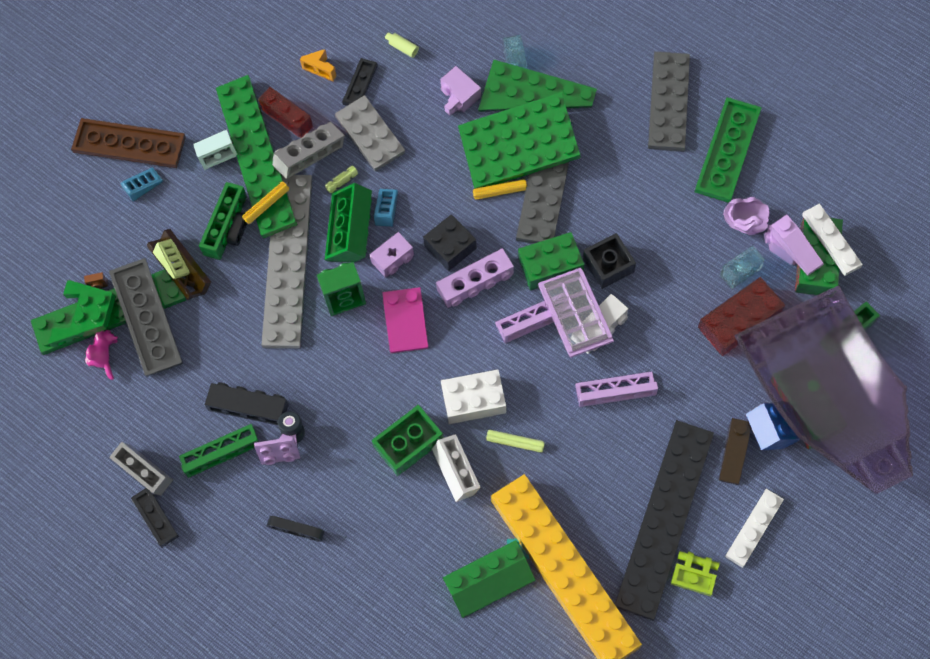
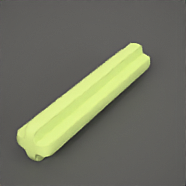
[486,430,544,452]

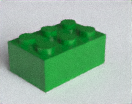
[518,232,584,290]
[317,262,366,316]
[371,404,444,477]

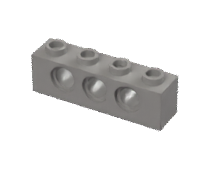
[272,122,345,179]

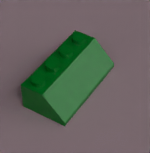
[325,183,372,262]
[442,540,536,618]

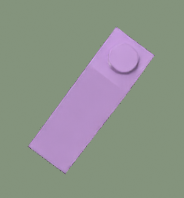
[771,215,824,275]

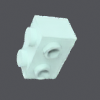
[193,130,237,170]

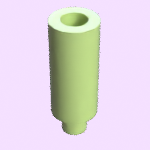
[385,32,419,58]

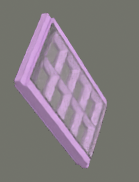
[538,268,614,358]

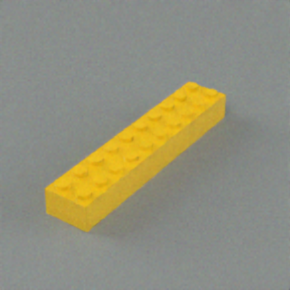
[491,474,642,659]

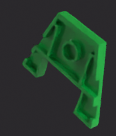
[48,280,116,347]

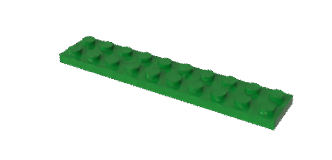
[216,75,298,239]

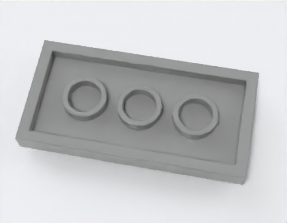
[335,95,405,171]

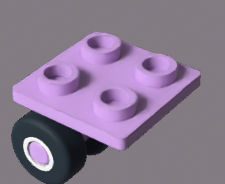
[254,411,305,465]

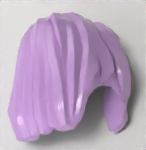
[723,197,770,235]

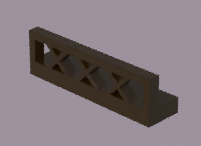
[147,229,211,300]

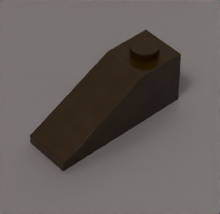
[719,418,751,485]

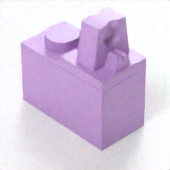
[440,66,481,115]

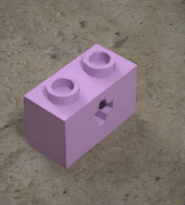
[369,232,414,278]

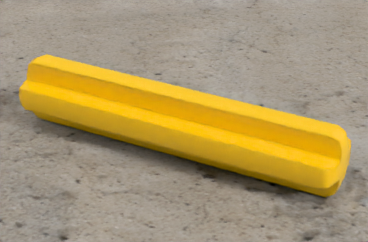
[473,179,527,200]
[242,182,289,224]

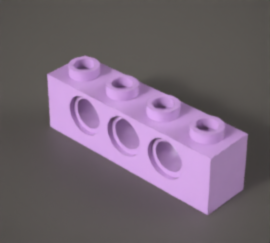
[436,248,514,308]

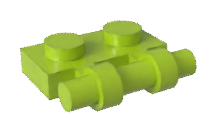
[671,551,719,596]

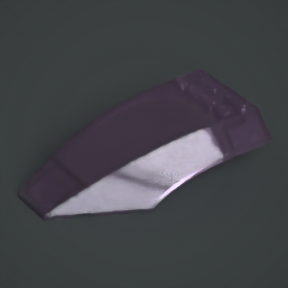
[735,285,913,494]

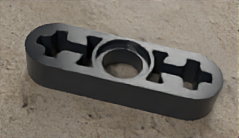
[266,516,325,542]

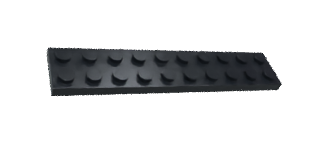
[615,420,714,621]

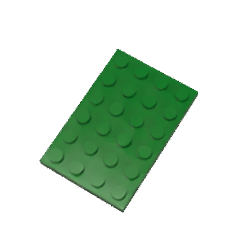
[458,92,581,189]

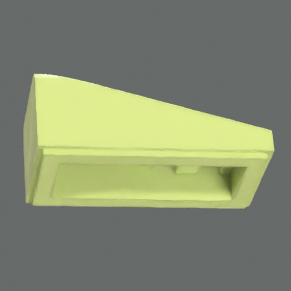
[153,239,190,279]

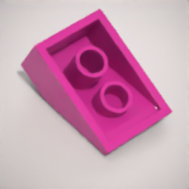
[382,287,428,353]

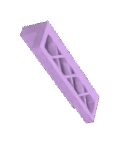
[495,292,573,343]
[575,372,658,407]

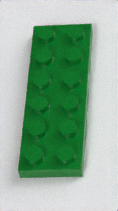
[694,97,762,203]

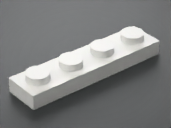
[802,204,863,276]
[725,489,784,568]

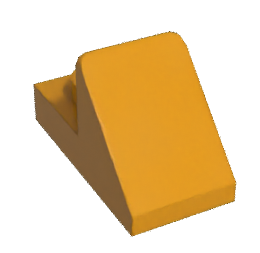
[300,50,336,81]

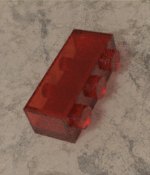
[258,87,313,138]

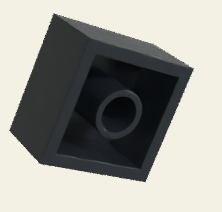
[423,214,477,271]
[583,233,636,289]

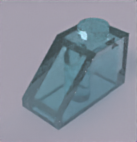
[503,34,527,69]

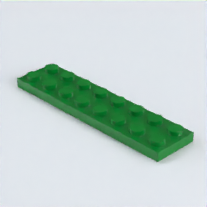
[30,269,186,355]

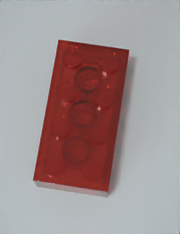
[698,277,785,356]

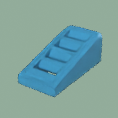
[120,167,163,201]
[374,189,398,227]

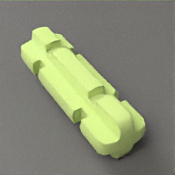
[325,166,358,193]

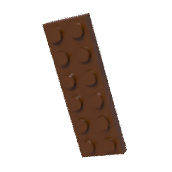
[71,118,186,168]

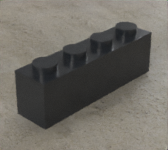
[204,382,289,426]

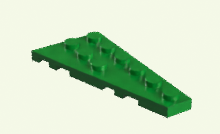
[478,59,597,112]

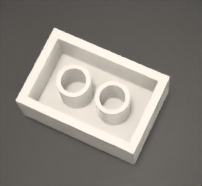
[441,370,506,424]

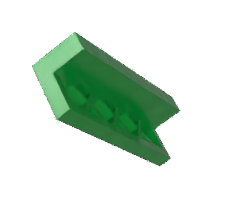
[179,424,259,478]

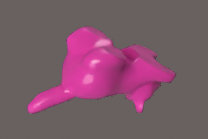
[85,330,118,380]

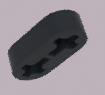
[227,212,247,246]

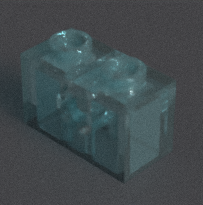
[720,245,765,289]

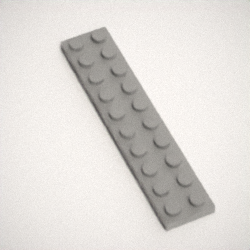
[262,175,312,348]

